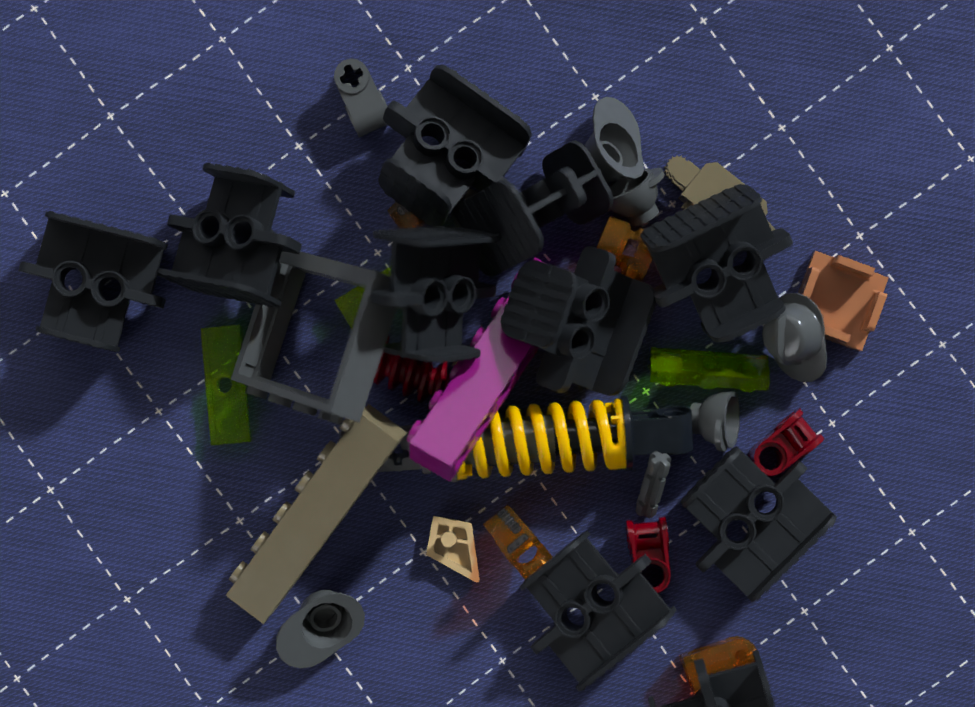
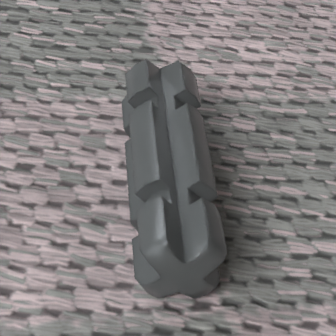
[635,451,671,519]

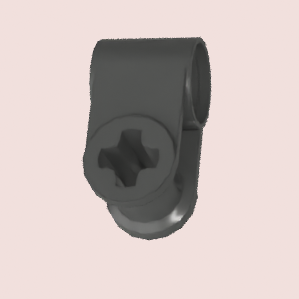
[334,58,388,138]

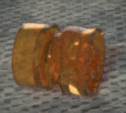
[596,215,652,281]

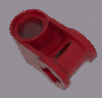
[748,408,825,476]
[626,517,671,593]

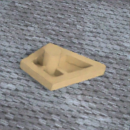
[426,516,480,582]

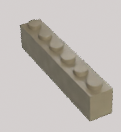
[225,404,407,624]

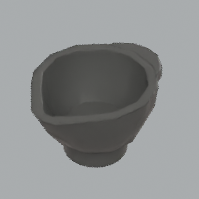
[609,168,665,226]
[690,392,740,452]

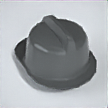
[584,97,644,183]
[762,293,827,382]
[276,590,365,668]

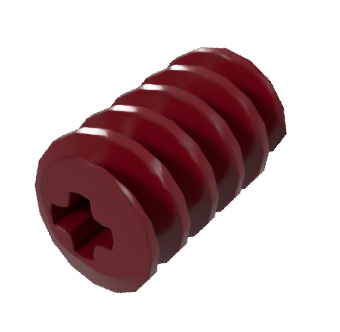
[373,336,450,403]

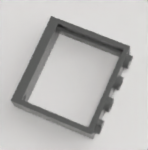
[231,251,397,425]

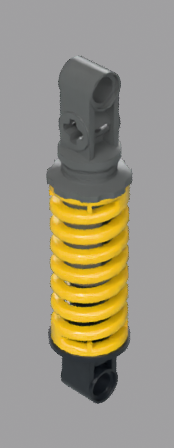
[339,396,693,482]

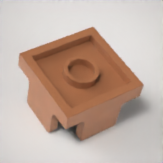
[798,251,889,352]

